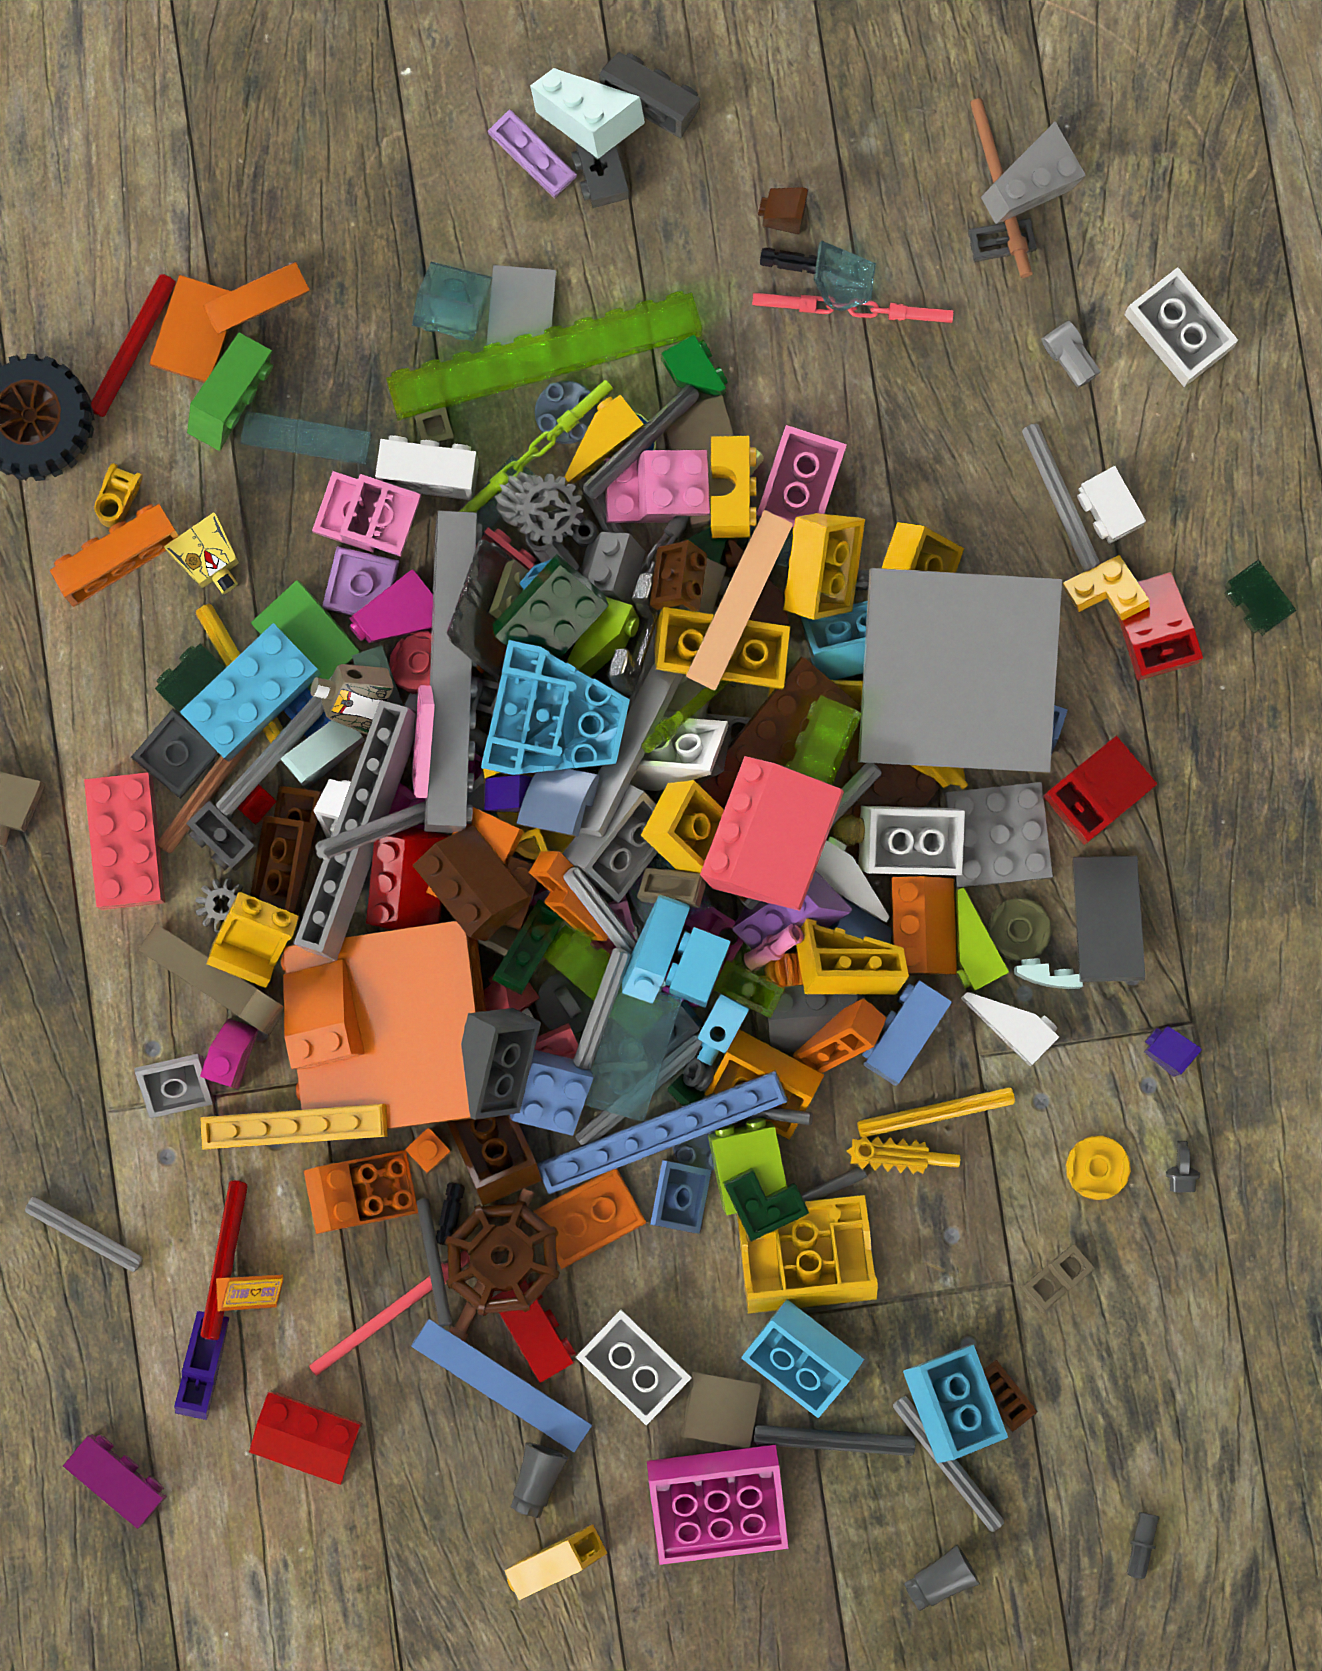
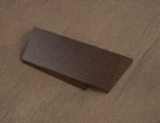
[250,786,322,915]

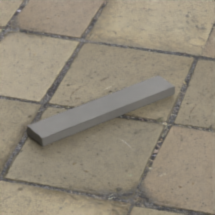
[580,664,684,837]

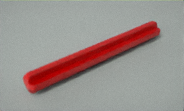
[90,274,176,417]
[200,1180,248,1340]

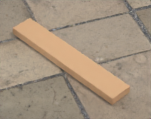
[686,510,793,690]

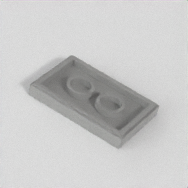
[486,265,556,365]

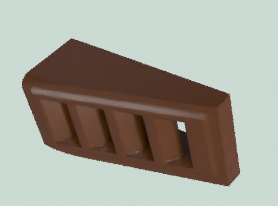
[983,1360,1038,1432]

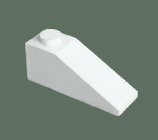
[816,837,889,922]
[961,992,1059,1066]

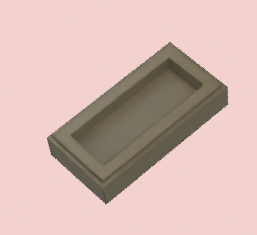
[637,867,707,908]

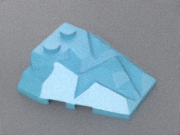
[481,640,630,775]

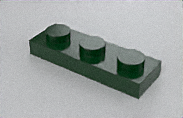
[492,899,565,995]

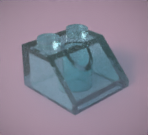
[412,261,492,341]

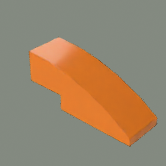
[203,262,310,334]
[528,851,608,941]

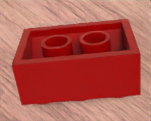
[366,827,449,930]
[249,1390,363,1485]

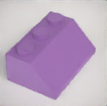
[732,870,852,954]

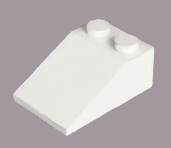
[630,717,729,791]

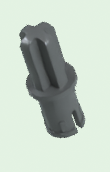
[1127,1512,1160,1579]

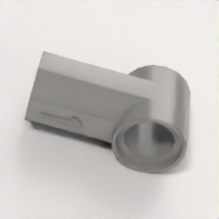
[1041,320,1101,388]

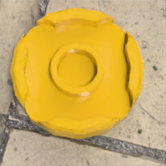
[1065,1136,1131,1200]

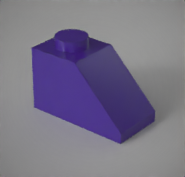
[1144,1026,1202,1077]

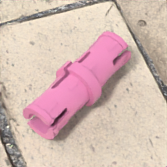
[744,924,804,971]

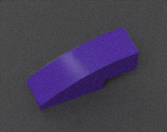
[174,1311,229,1420]

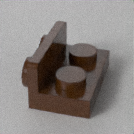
[650,540,707,612]

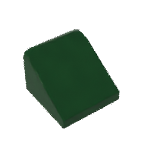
[667,1074,705,1106]

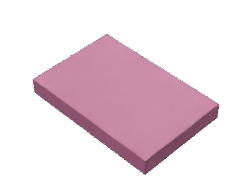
[412,685,435,798]

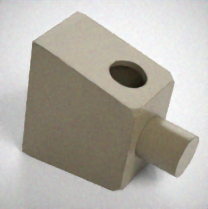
[0,772,45,847]

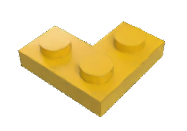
[1063,555,1150,620]

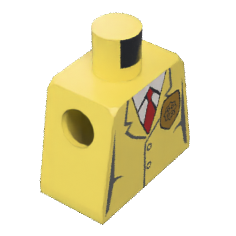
[164,512,239,594]

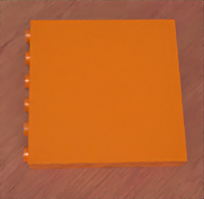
[281,921,486,1130]

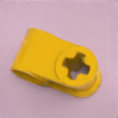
[94,463,143,528]

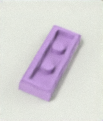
[488,109,577,199]

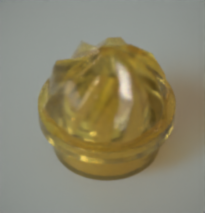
[833,814,865,847]

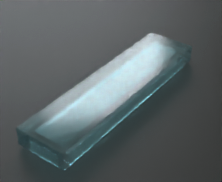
[240,411,372,465]

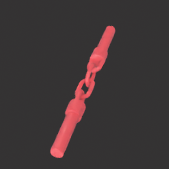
[752,293,953,323]

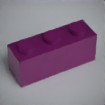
[63,1434,167,1529]

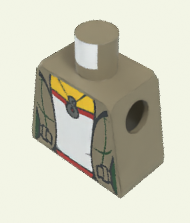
[311,664,394,735]

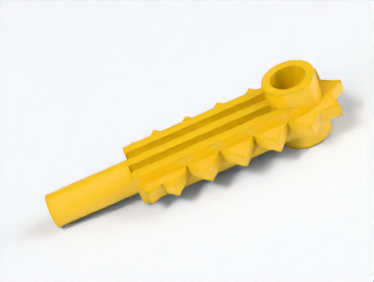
[846,1136,960,1175]

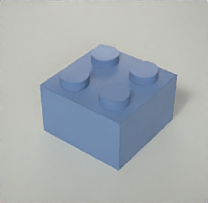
[510,1050,594,1136]

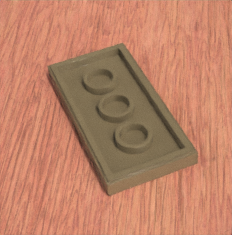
[666,395,753,529]

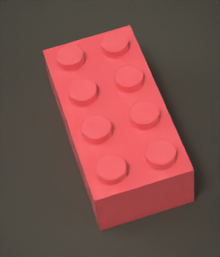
[84,772,165,910]

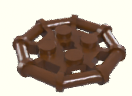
[445,1200,560,1316]

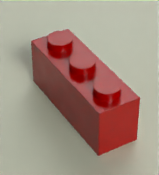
[491,1280,576,1383]

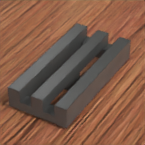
[968,218,1037,262]

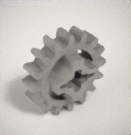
[512,474,584,544]

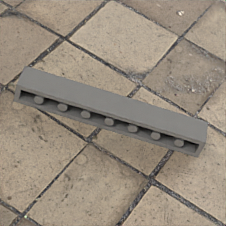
[294,700,416,961]

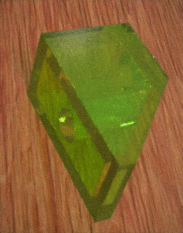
[713,960,785,1018]

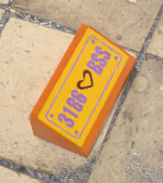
[216,1274,283,1311]

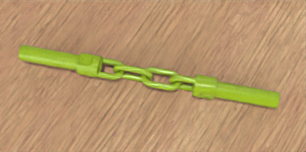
[458,380,614,513]

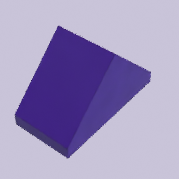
[484,775,533,812]

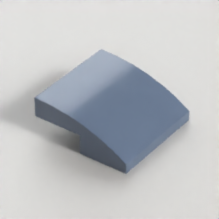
[517,769,600,837]

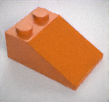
[283,959,365,1069]

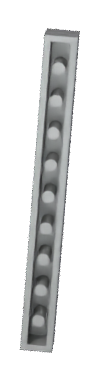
[424,510,482,833]

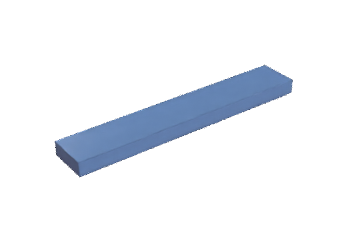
[411,1319,592,1452]

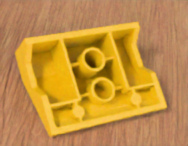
[737,1195,878,1314]

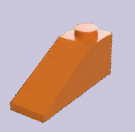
[792,998,887,1073]

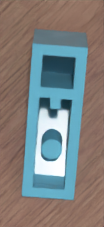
[622,894,690,1004]

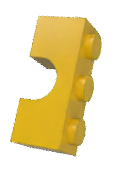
[711,436,757,538]

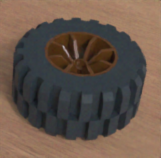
[0,354,95,481]

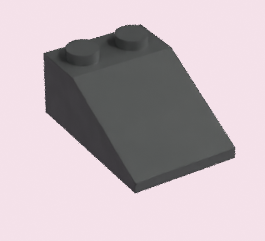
[461,1008,541,1120]

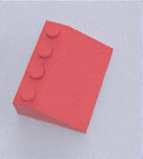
[700,756,844,911]

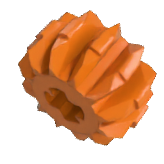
[764,952,803,987]

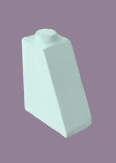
[280,720,365,789]

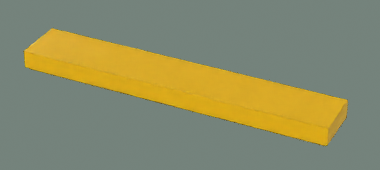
[200,1104,388,1150]

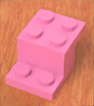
[604,450,710,523]
[312,471,422,556]

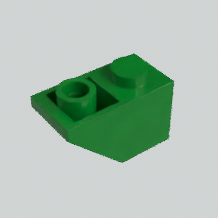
[661,334,728,397]

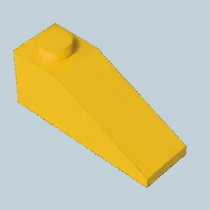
[564,395,644,485]

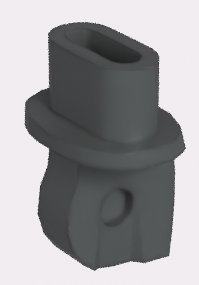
[1166,1141,1200,1192]

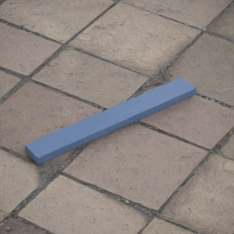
[537,1070,788,1195]

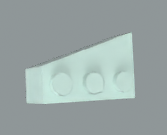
[530,68,645,158]

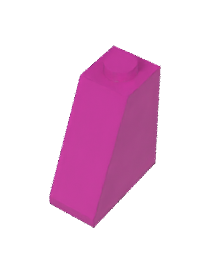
[349,569,433,644]
[200,1019,259,1090]

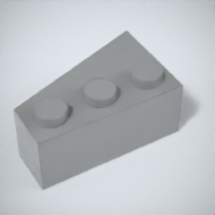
[981,121,1086,224]

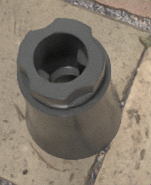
[511,1442,568,1518]
[904,1545,980,1611]

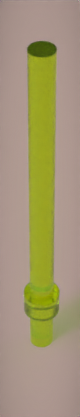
[641,680,731,753]

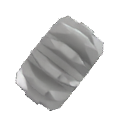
[494,472,545,527]
[195,878,243,932]

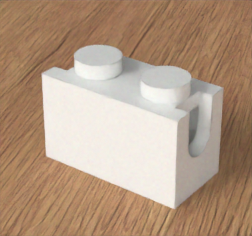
[1077,466,1146,544]

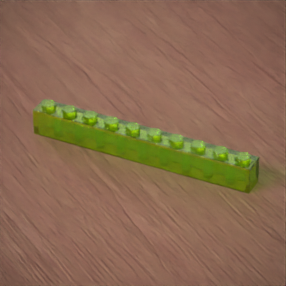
[386,291,703,421]

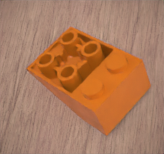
[304,1150,418,1234]

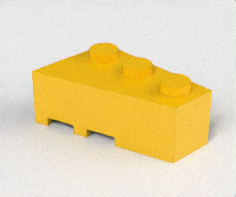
[796,918,909,995]

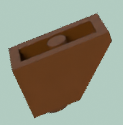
[758,187,808,235]

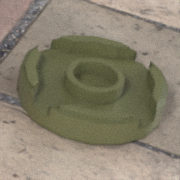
[987,898,1052,962]

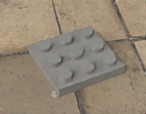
[945,782,1053,889]

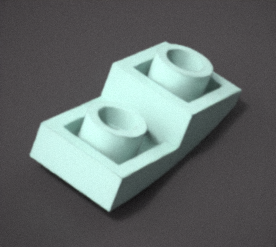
[1014,958,1083,989]

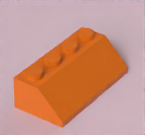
[50,504,179,607]

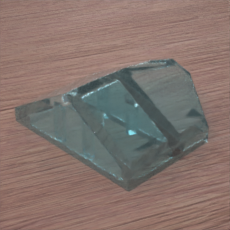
[814,241,876,311]

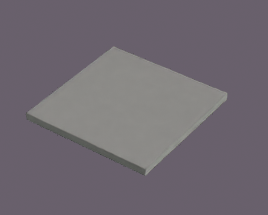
[858,568,1062,772]

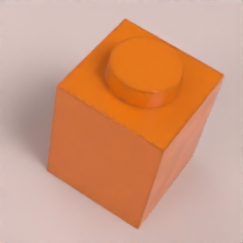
[405,1127,452,1174]

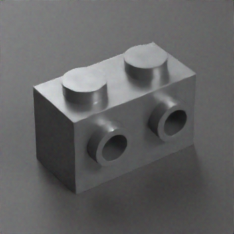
[186,801,258,872]

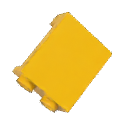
[206,892,299,988]

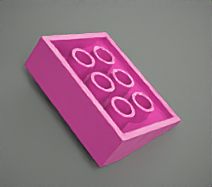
[647,1445,789,1565]

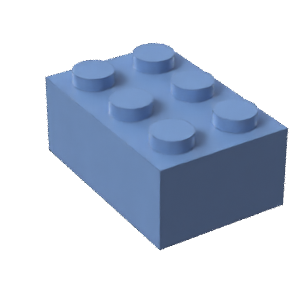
[862,980,952,1086]

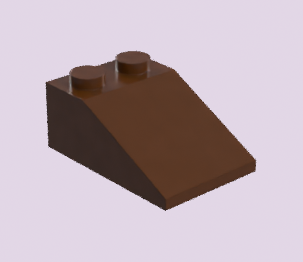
[447,1115,542,1206]

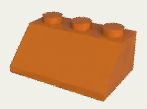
[890,876,957,976]

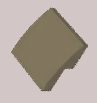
[681,1372,761,1448]

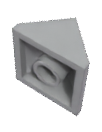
[134,1054,213,1118]

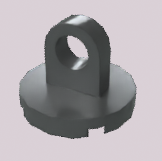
[536,971,598,1035]

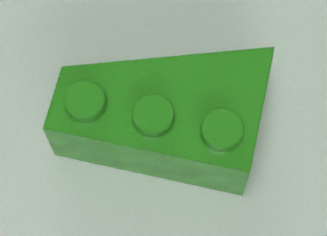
[187,333,273,451]

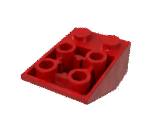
[1117,572,1203,681]
[1043,735,1157,845]

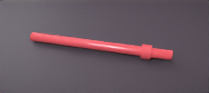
[309,1250,470,1376]

